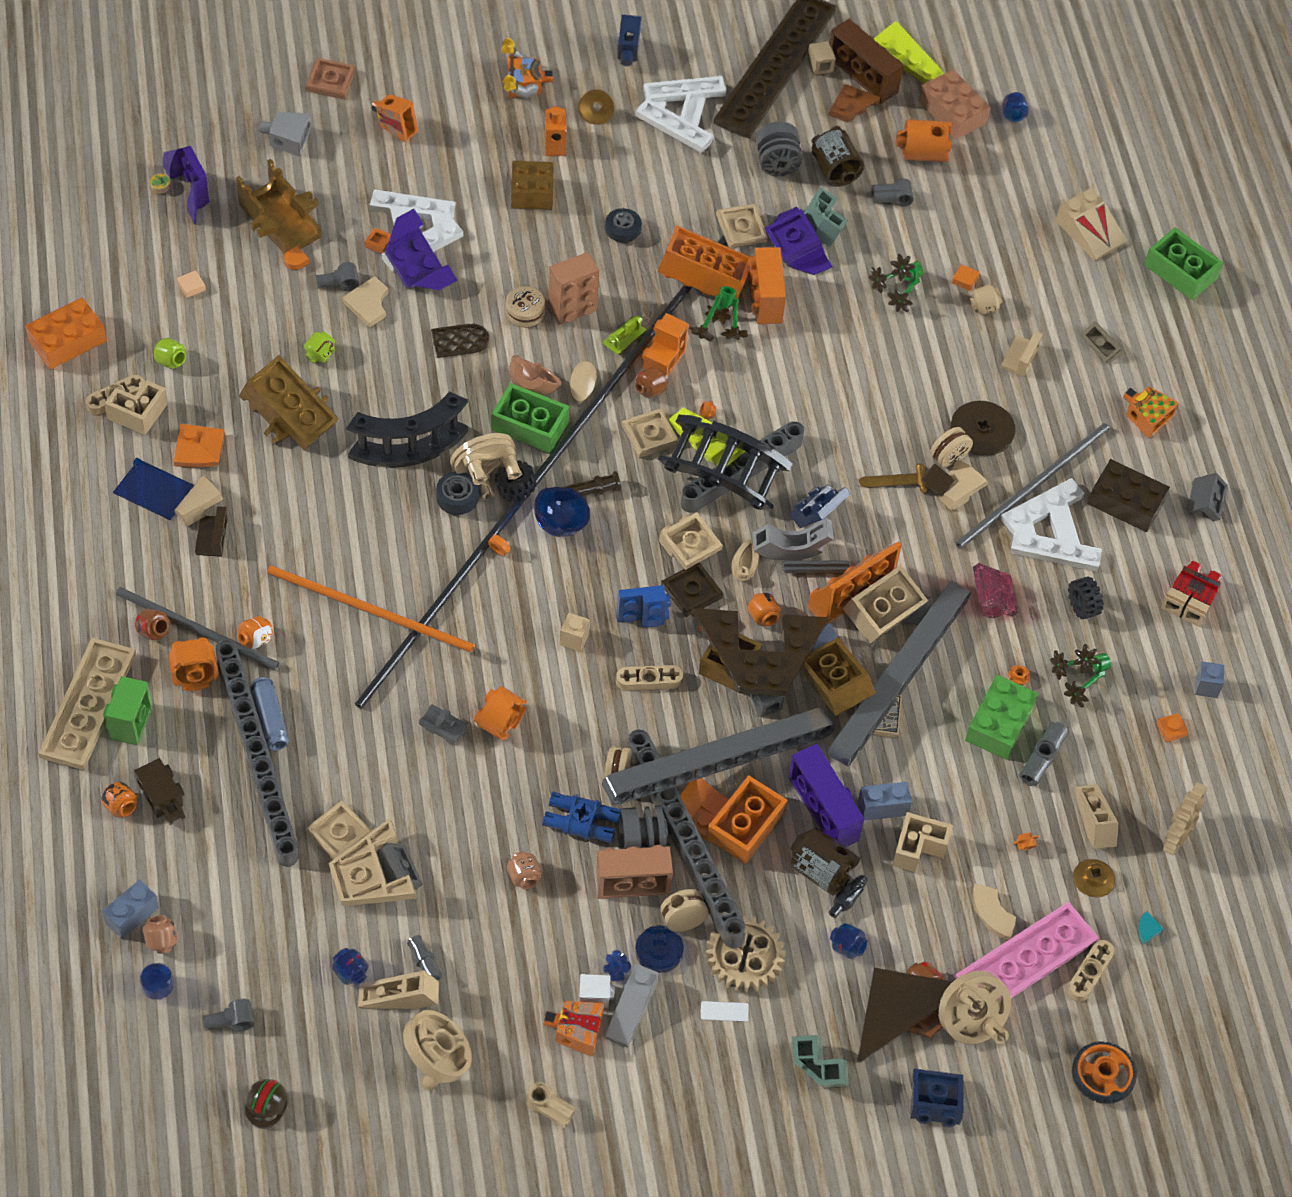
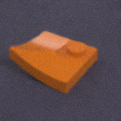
[174,424,225,467]
[673,778,729,841]

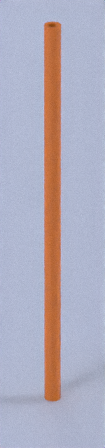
[268,565,475,653]

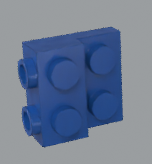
[617,585,671,628]

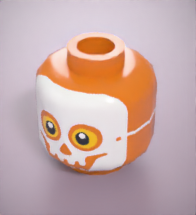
[237,616,273,649]

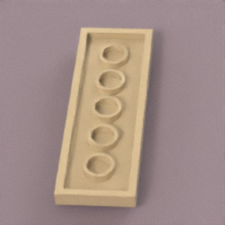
[38,638,136,770]

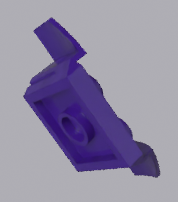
[163,145,210,224]
[765,206,832,275]
[384,208,458,291]

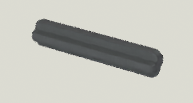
[783,560,850,573]

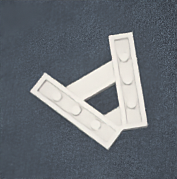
[635,76,726,153]
[370,189,463,273]
[1000,478,1102,572]

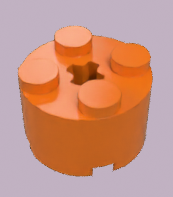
[168,638,219,691]
[474,686,527,741]

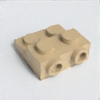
[659,512,723,570]

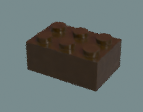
[1088,459,1170,532]

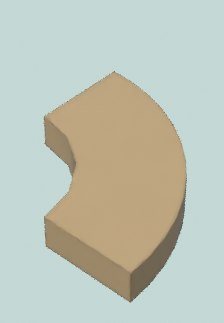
[972,883,1016,940]

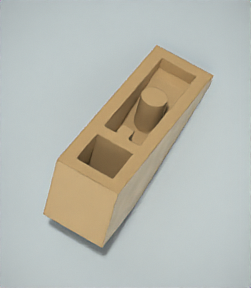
[1075,784,1118,849]
[358,971,439,1009]

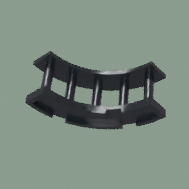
[346,391,468,468]
[658,414,793,510]

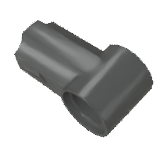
[872,179,914,206]

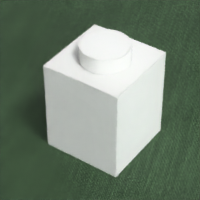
[579,974,615,1008]

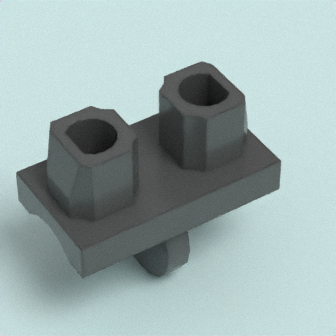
[419,704,467,745]

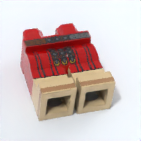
[1161,561,1221,627]

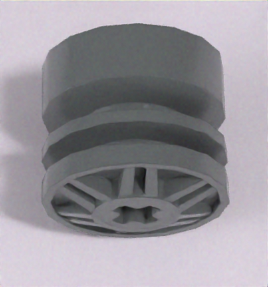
[756,122,803,176]
[619,805,668,849]

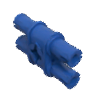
[542,791,620,844]

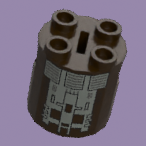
[811,126,864,187]
[790,827,861,896]

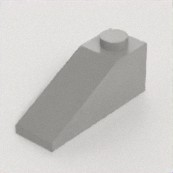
[605,964,658,1048]

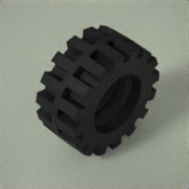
[494,460,537,501]
[1068,576,1104,620]

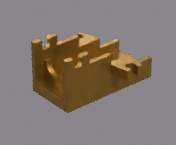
[236,159,321,254]
[239,355,339,451]

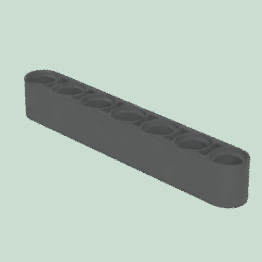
[680,421,805,512]

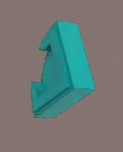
[1138,911,1163,945]

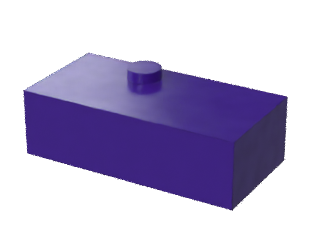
[788,744,864,847]

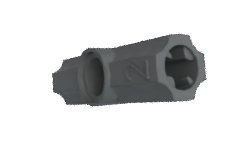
[1019,722,1069,786]

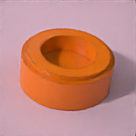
[488,535,511,556]

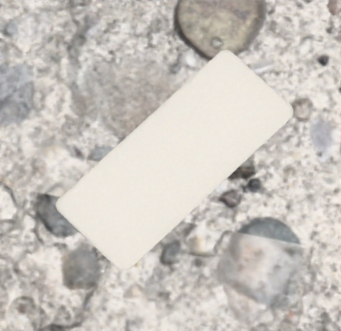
[701,1001,748,1021]

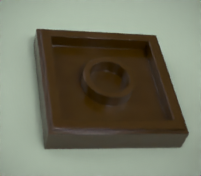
[661,562,724,617]

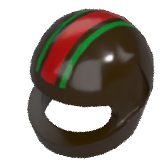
[245,1078,288,1129]

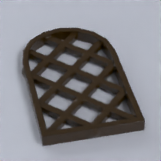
[431,324,489,358]

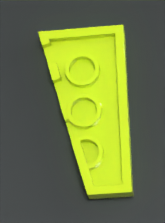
[874,21,944,84]
[669,407,745,469]

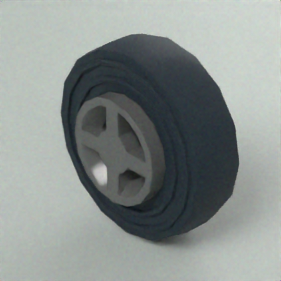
[605,208,642,243]

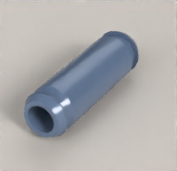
[250,677,289,751]

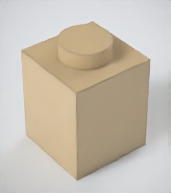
[808,41,835,75]
[560,613,590,652]

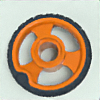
[1072,1041,1137,1104]

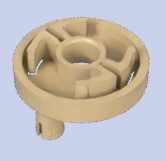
[939,971,1011,1044]
[403,1010,472,1091]

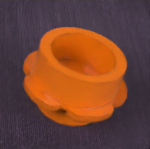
[699,400,716,420]
[1008,665,1031,686]

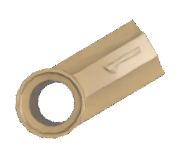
[526,1083,576,1128]

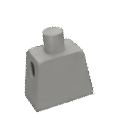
[260,112,311,156]

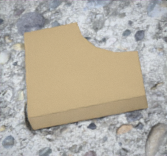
[342,276,389,328]

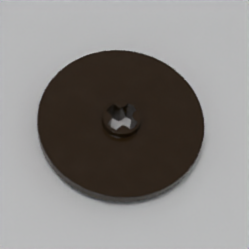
[950,401,1016,456]

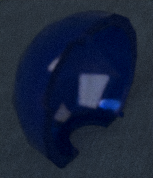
[534,487,590,537]

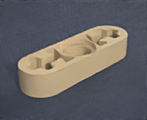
[85,375,145,415]
[616,665,683,691]
[1067,940,1115,1002]

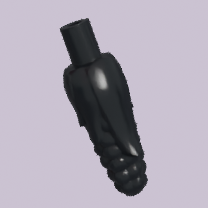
[828,875,868,918]

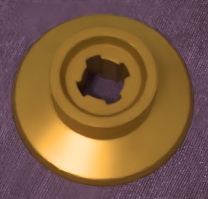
[578,89,615,125]
[1073,859,1116,897]

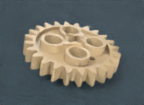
[1163,782,1208,856]
[706,916,786,993]

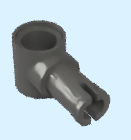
[316,262,359,291]
[203,999,254,1031]

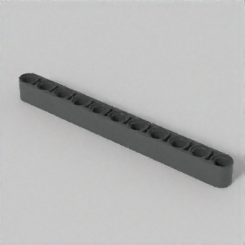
[827,581,971,767]
[216,639,299,867]
[601,707,835,805]
[628,729,746,949]

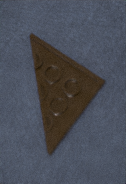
[857,967,952,1063]

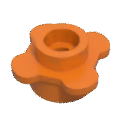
[1013,832,1039,851]

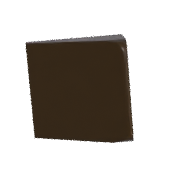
[921,464,955,496]

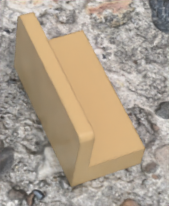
[1001,331,1043,377]

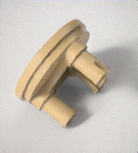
[450,433,522,500]

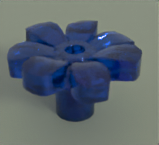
[603,950,631,981]

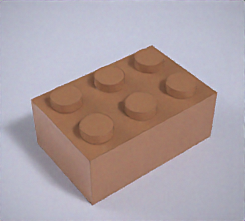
[919,69,991,140]
[548,252,599,325]
[596,845,673,899]

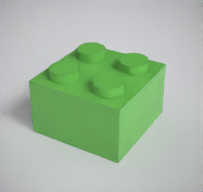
[103,676,153,745]

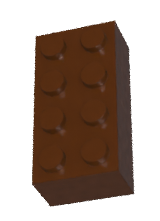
[830,18,904,104]

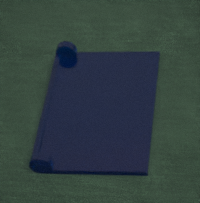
[113,458,194,520]

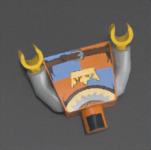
[501,38,553,99]

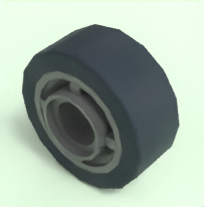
[436,472,478,515]

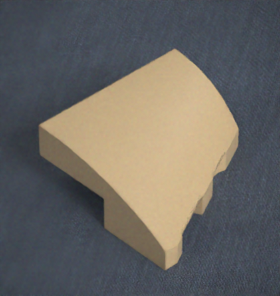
[938,460,987,511]
[174,476,223,527]

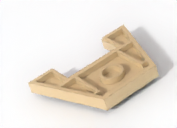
[328,818,418,906]

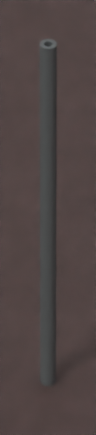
[955,423,1109,549]

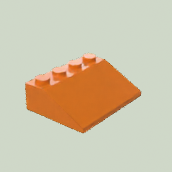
[657,225,750,298]
[808,541,902,624]

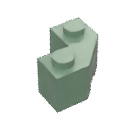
[804,187,848,247]
[792,1035,849,1089]

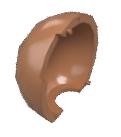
[509,355,562,397]

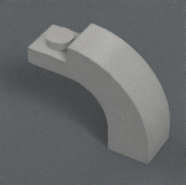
[752,518,834,560]

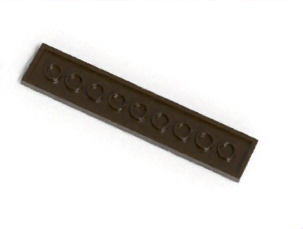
[713,0,837,139]

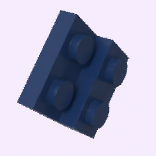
[789,485,850,528]
[910,1069,964,1127]

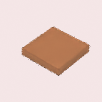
[305,58,356,99]

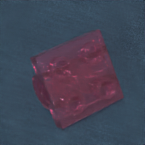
[973,563,1018,618]

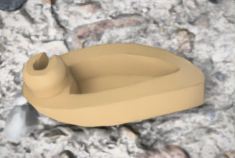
[570,361,597,404]
[731,540,759,581]

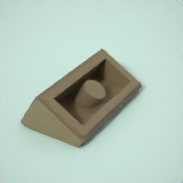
[1080,321,1125,364]

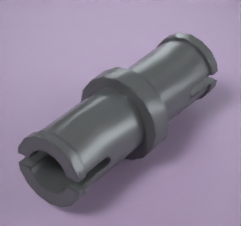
[407,935,442,981]

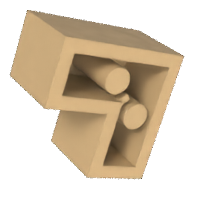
[104,380,168,435]
[892,812,953,872]

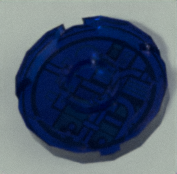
[635,925,684,973]

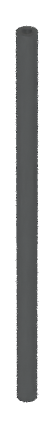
[116,587,279,670]

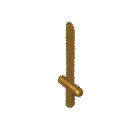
[859,463,928,493]

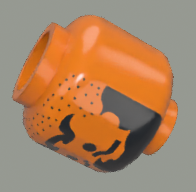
[748,593,781,626]
[101,782,138,818]

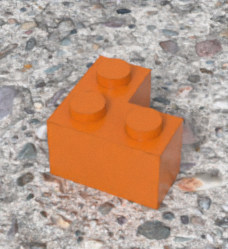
[642,313,689,376]

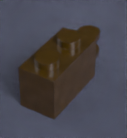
[134,758,185,825]

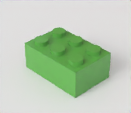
[1144,227,1223,300]
[491,383,570,453]
[965,674,1039,760]

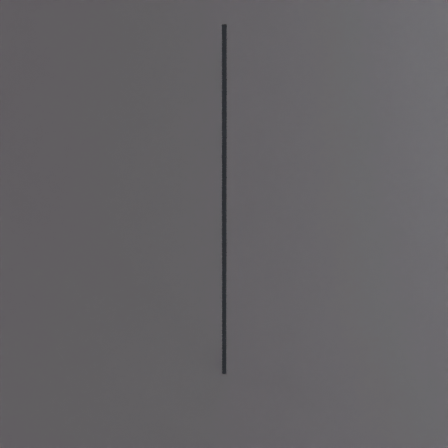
[355,234,727,709]

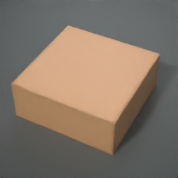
[177,270,206,298]

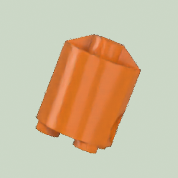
[896,119,952,162]

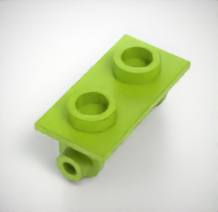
[602,315,647,355]

